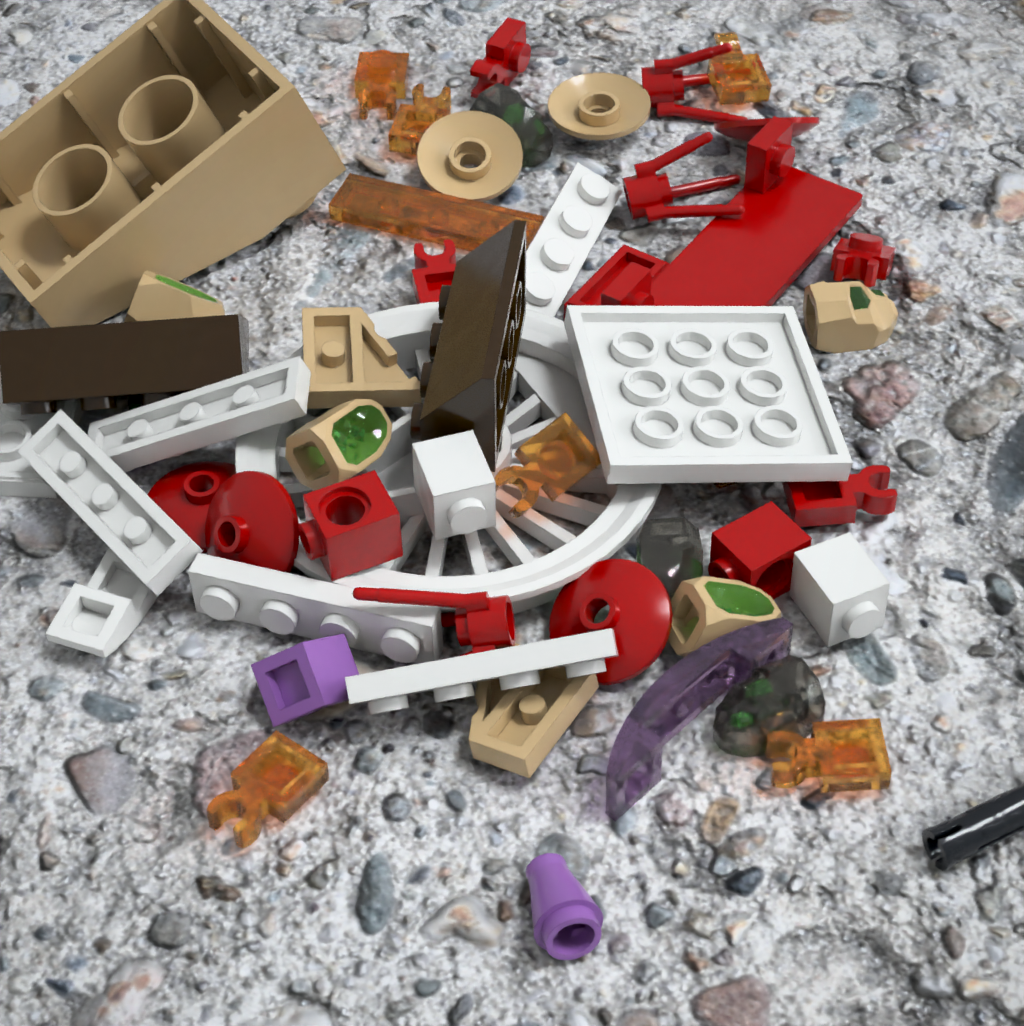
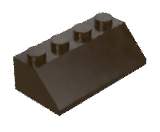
[410,220,526,472]
[0,314,249,415]

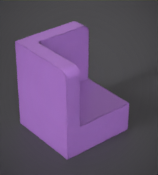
[251,633,360,727]

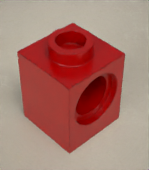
[298,470,403,581]
[708,501,812,600]

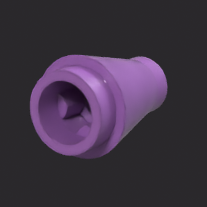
[525,853,603,960]

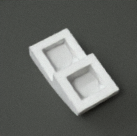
[45,548,158,658]

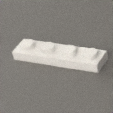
[526,163,623,317]
[87,356,311,473]
[17,409,203,596]
[188,553,443,664]
[345,628,619,715]

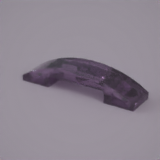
[605,617,793,821]

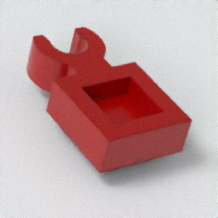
[470,17,531,102]
[830,233,896,287]
[412,239,456,304]
[782,465,898,527]

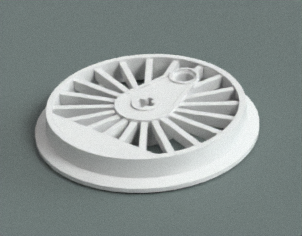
[235,302,662,614]

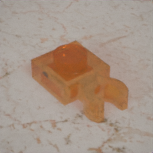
[354,50,410,120]
[388,84,452,156]
[494,412,601,518]
[765,718,892,793]
[206,730,329,849]

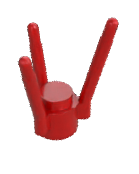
[641,43,755,123]
[622,132,745,223]
[352,587,516,656]

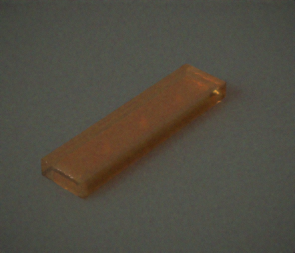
[329,173,546,251]

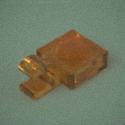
[707,32,772,105]

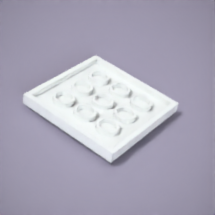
[564,305,853,484]

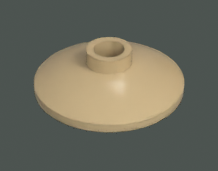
[548,72,651,140]
[417,111,523,203]

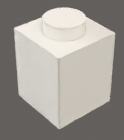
[412,430,496,540]
[790,532,890,647]

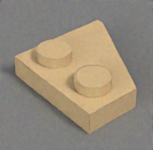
[302,307,421,409]
[468,643,599,778]

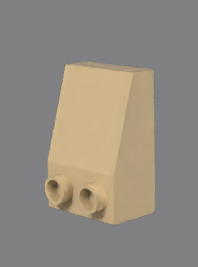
[0,0,346,328]

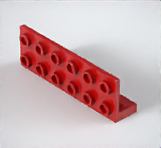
[601,116,863,306]

